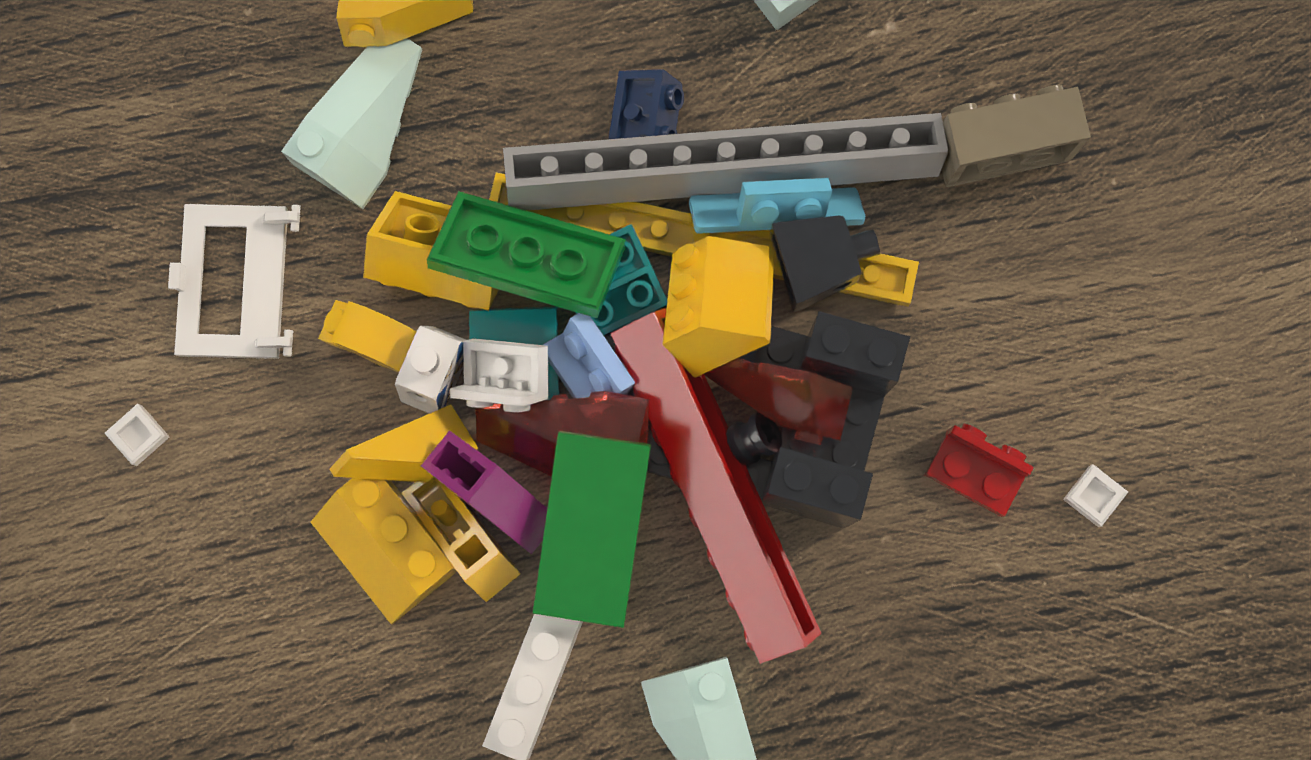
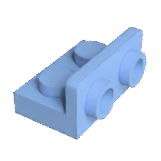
[544,313,635,419]

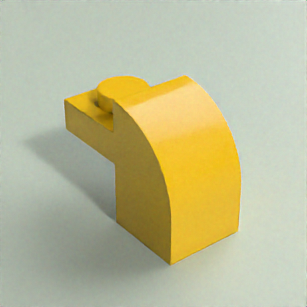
[318,300,417,372]

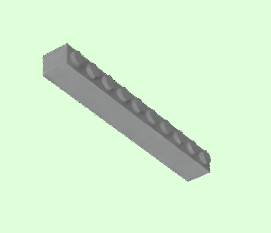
[503,113,948,210]

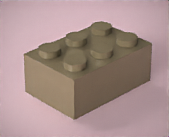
[942,85,1091,187]

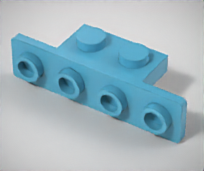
[689,178,866,234]

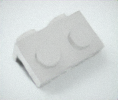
[450,339,548,412]

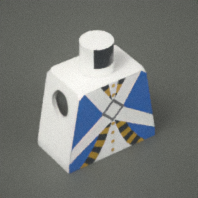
[395,325,466,414]

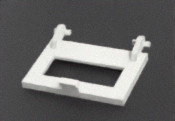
[168,204,300,359]

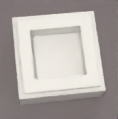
[105,404,169,466]
[1063,464,1128,527]

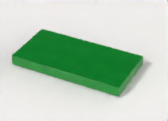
[427,191,626,318]
[533,431,651,628]

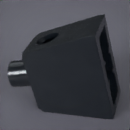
[770,215,880,312]

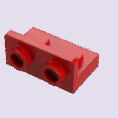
[924,424,1034,517]

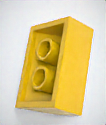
[363,191,499,311]
[663,236,774,378]
[311,478,457,625]

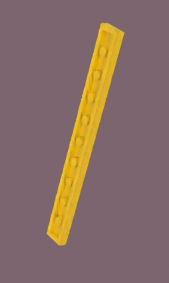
[489,172,919,307]

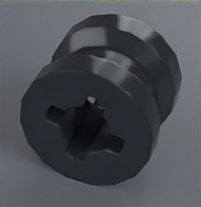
[726,411,782,466]

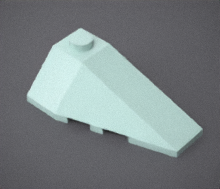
[281,38,422,209]
[641,657,757,760]

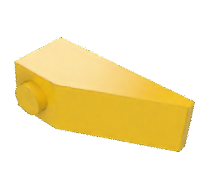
[336,0,473,47]
[329,404,479,482]
[402,478,521,602]

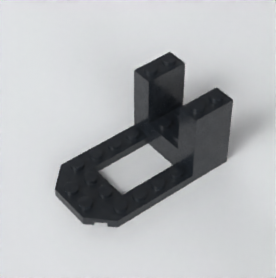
[562,296,910,528]

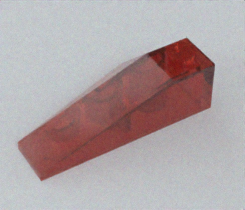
[704,359,853,445]
[475,391,649,477]

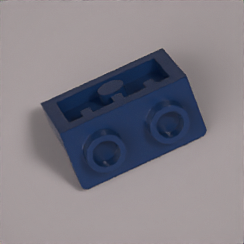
[609,69,684,139]

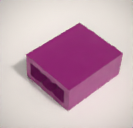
[421,430,547,554]

